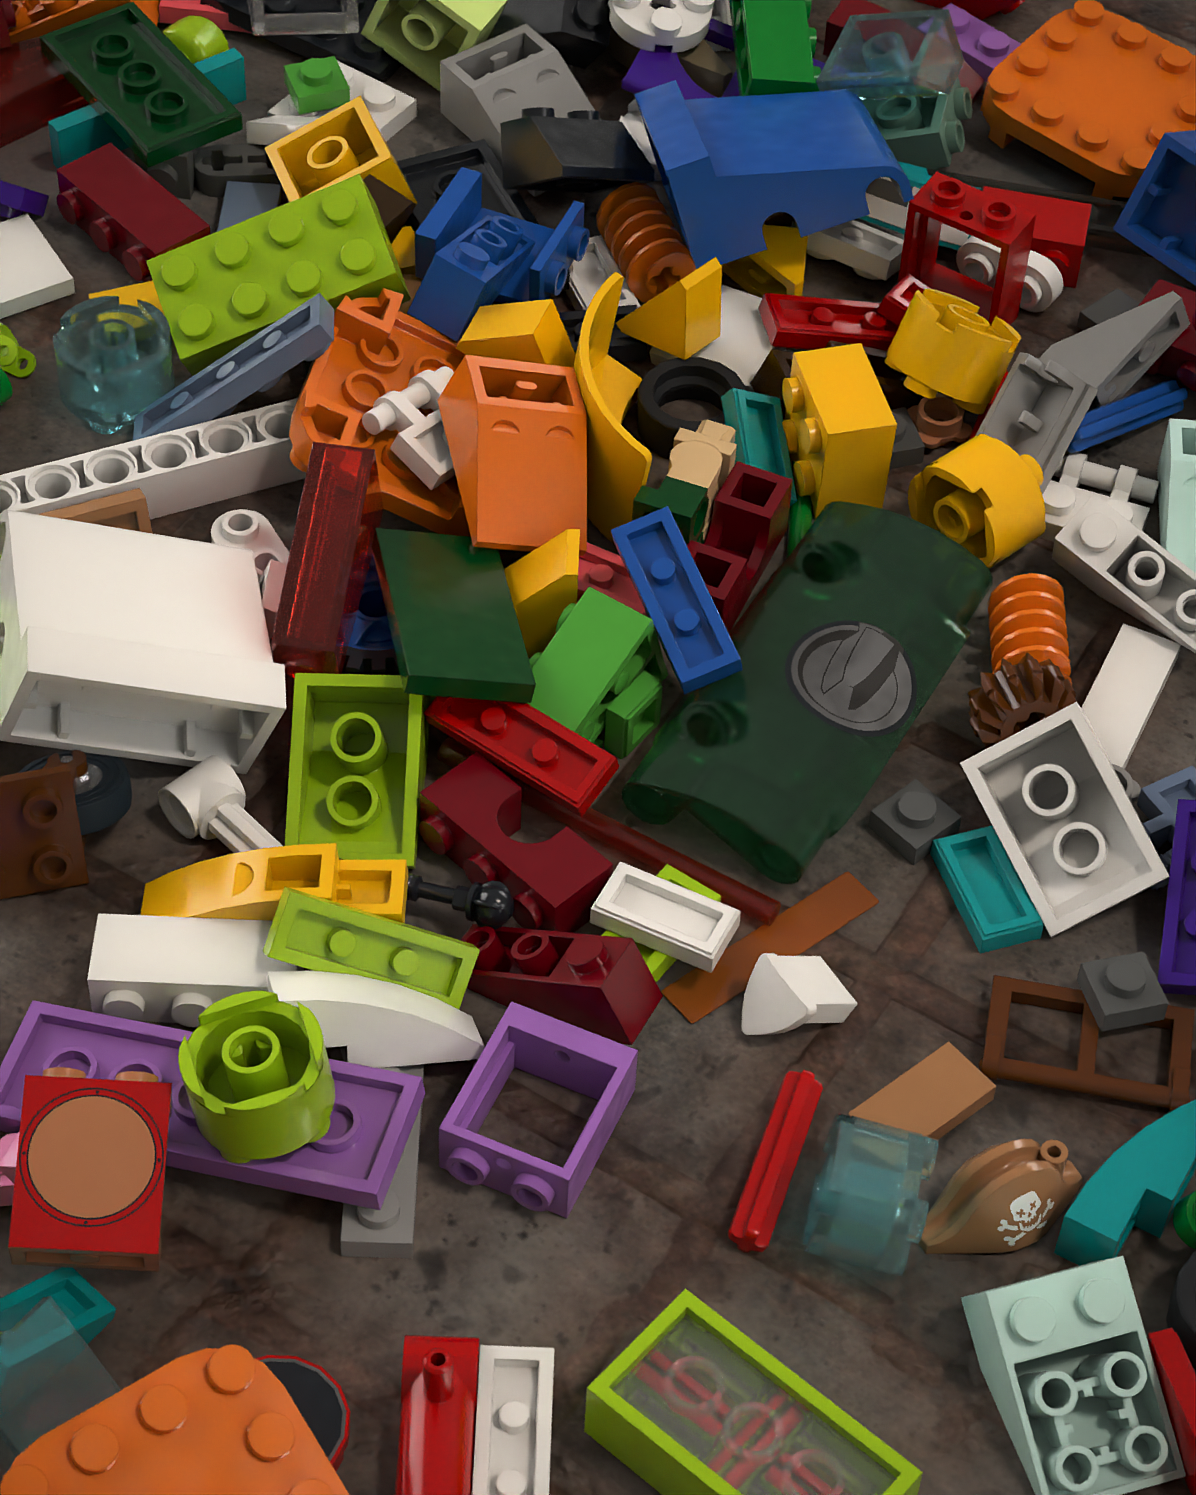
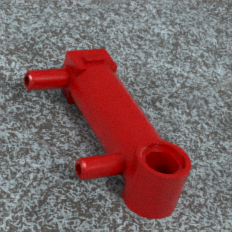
[395,1335,480,1495]

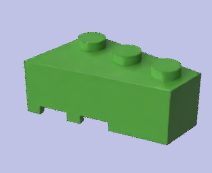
[527,586,668,748]

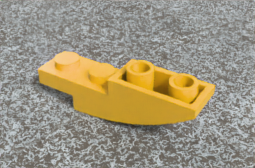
[141,843,408,923]

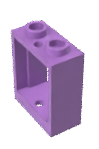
[439,1001,638,1218]

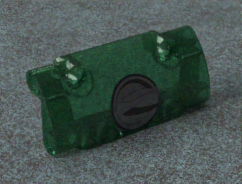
[621,501,993,884]

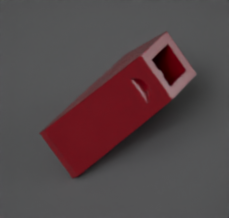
[460,924,663,1045]

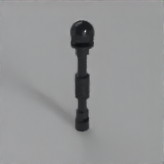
[339,858,514,930]

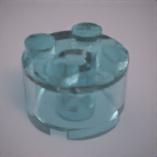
[53,296,175,434]
[803,1113,938,1276]

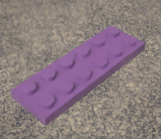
[0,1000,425,1210]

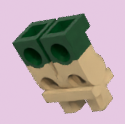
[632,419,737,545]

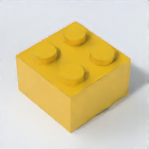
[265,96,417,204]
[782,343,897,519]

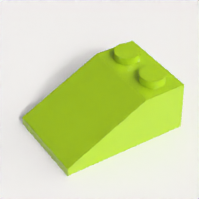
[285,673,431,869]

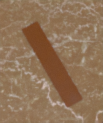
[661,872,879,1024]

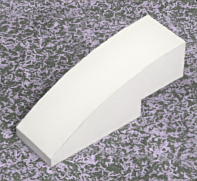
[267,971,485,1068]

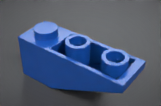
[407,215,536,342]

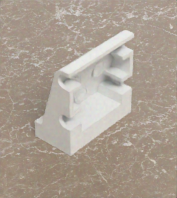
[0,509,286,774]

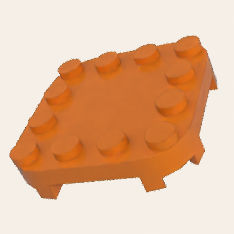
[980,0,1196,206]
[289,288,471,537]
[0,1345,349,1495]

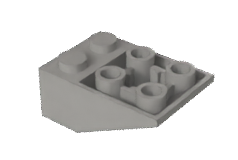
[440,24,601,197]

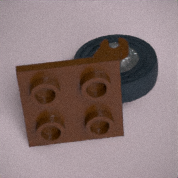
[0,750,132,899]

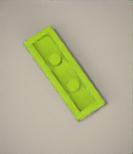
[262,887,480,1009]

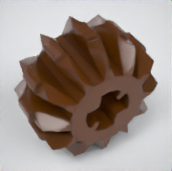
[968,652,1076,749]

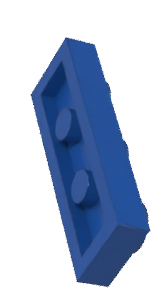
[611,506,743,694]

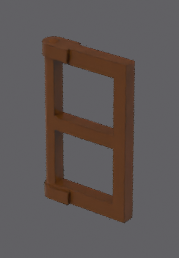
[978,975,1195,1111]

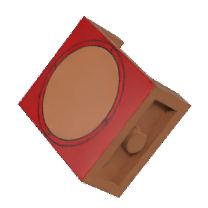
[8,1067,172,1272]

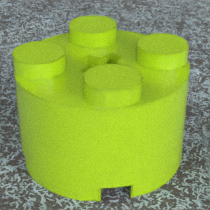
[178,991,335,1164]

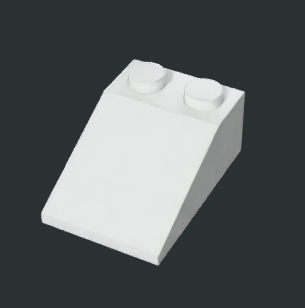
[960,702,1170,937]

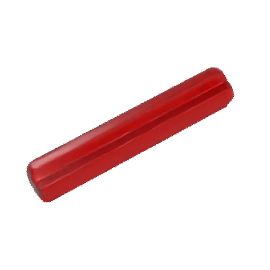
[728,1069,823,1253]

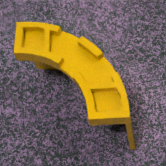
[573,272,652,544]

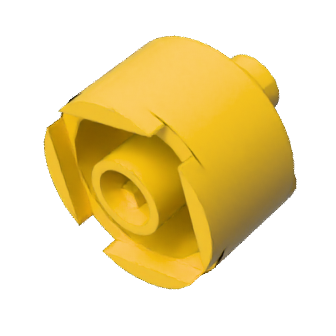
[885,288,1021,414]
[908,434,1046,576]

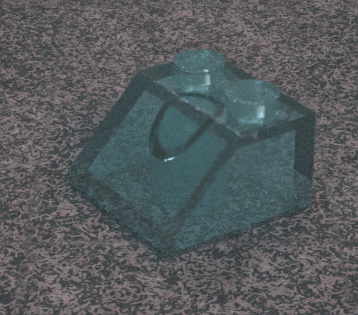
[816,9,965,100]

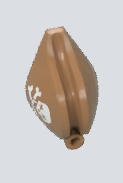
[914,1139,1083,1254]

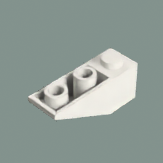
[1052,493,1196,653]

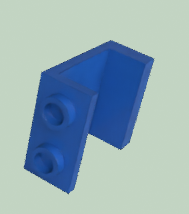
[415,167,590,304]

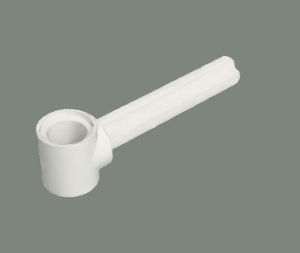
[158,755,283,853]

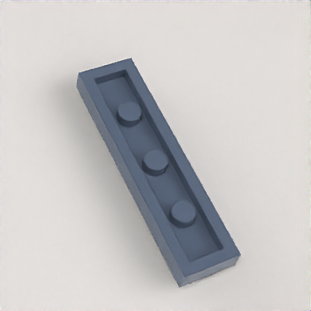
[133,293,334,441]

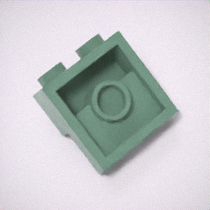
[855,67,973,172]

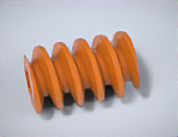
[596,182,696,302]
[987,573,1072,685]

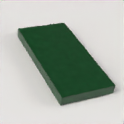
[39,2,243,168]
[371,528,536,703]

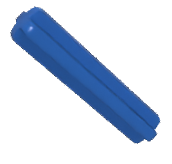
[1067,380,1188,453]

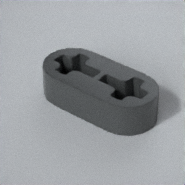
[194,144,285,197]

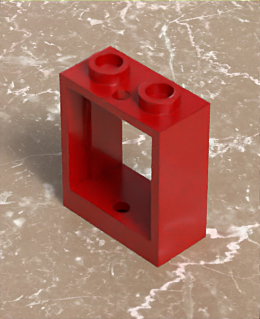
[898,171,1037,326]

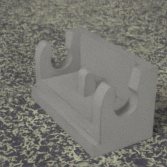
[975,352,1098,494]

